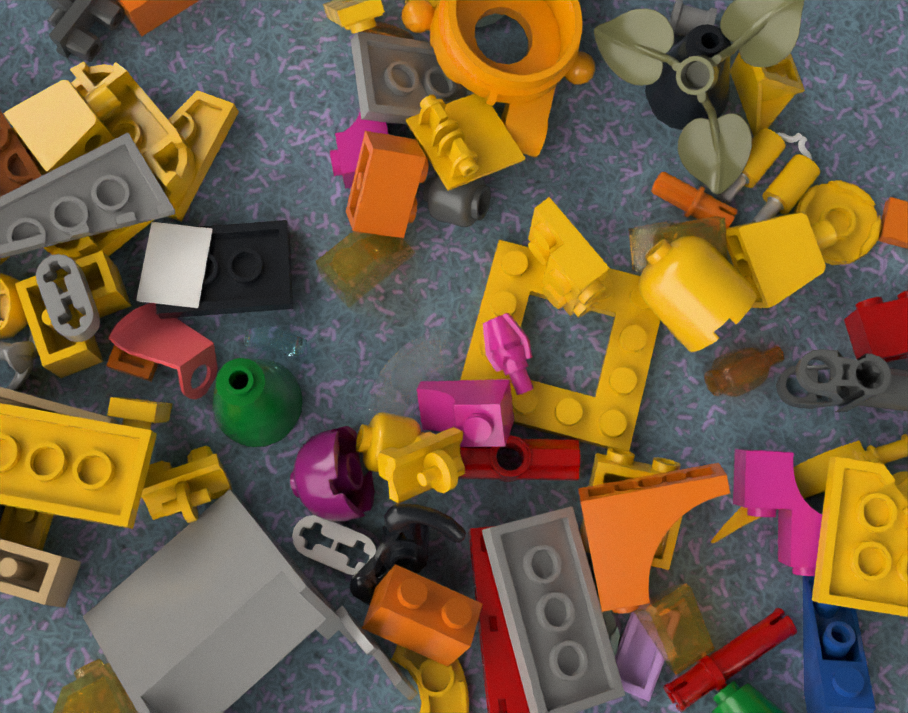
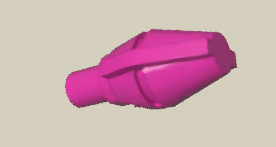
[483,313,534,395]

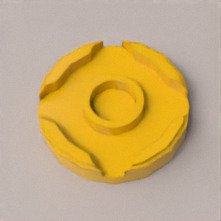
[794,180,882,265]

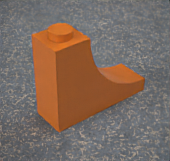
[578,463,730,614]

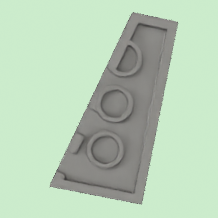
[0,133,175,258]

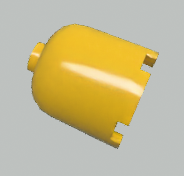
[639,235,757,352]

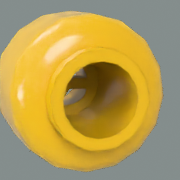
[356,412,425,472]

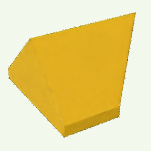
[730,53,805,136]

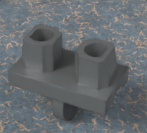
[47,0,125,62]

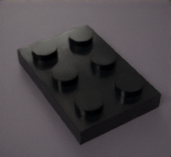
[156,220,293,319]

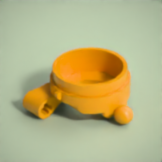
[402,0,595,158]

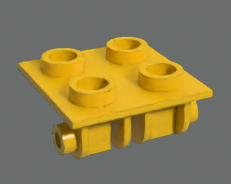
[406,93,525,191]

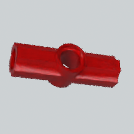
[458,435,580,482]

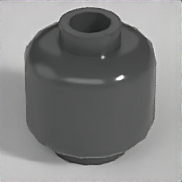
[423,173,491,227]

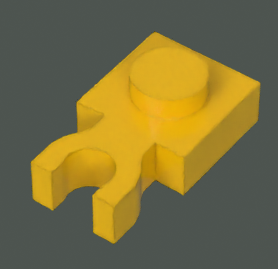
[107,397,173,430]

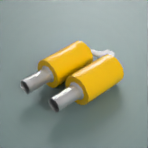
[717,128,820,223]

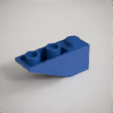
[803,576,876,713]

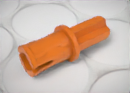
[651,172,738,232]

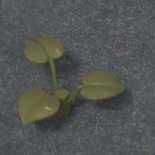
[594,0,805,195]

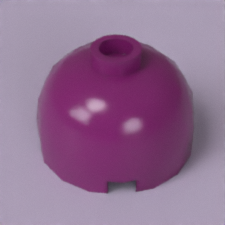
[290,426,375,522]

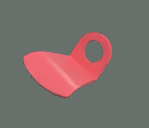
[108,303,218,399]

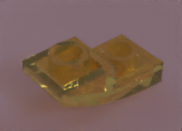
[628,216,728,273]

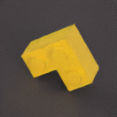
[15,250,131,378]

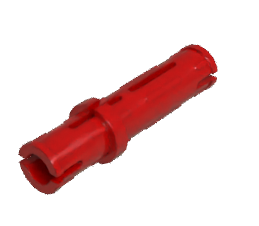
[663,608,797,713]

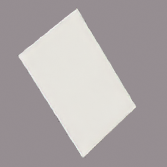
[136,222,213,308]

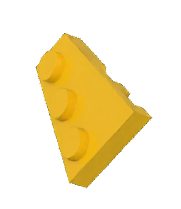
[167,90,239,222]

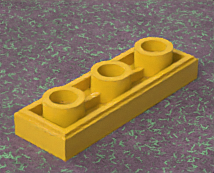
[323,0,385,33]

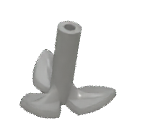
[0,330,38,391]

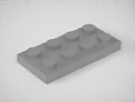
[482,506,625,713]

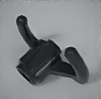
[350,503,466,605]

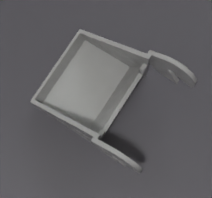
[83,489,418,713]

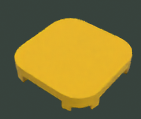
[12,61,195,261]

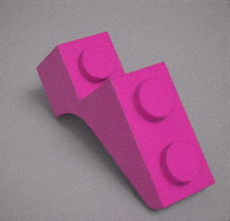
[733,449,822,576]

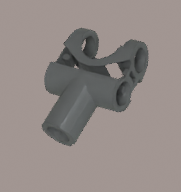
[776,349,908,412]

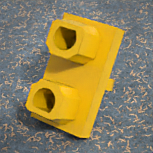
[377,427,465,503]
[141,446,232,523]

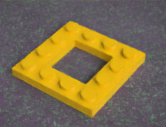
[460,240,660,451]

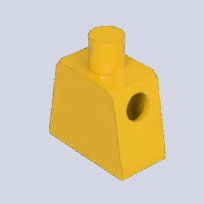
[3,80,121,173]
[721,212,837,308]

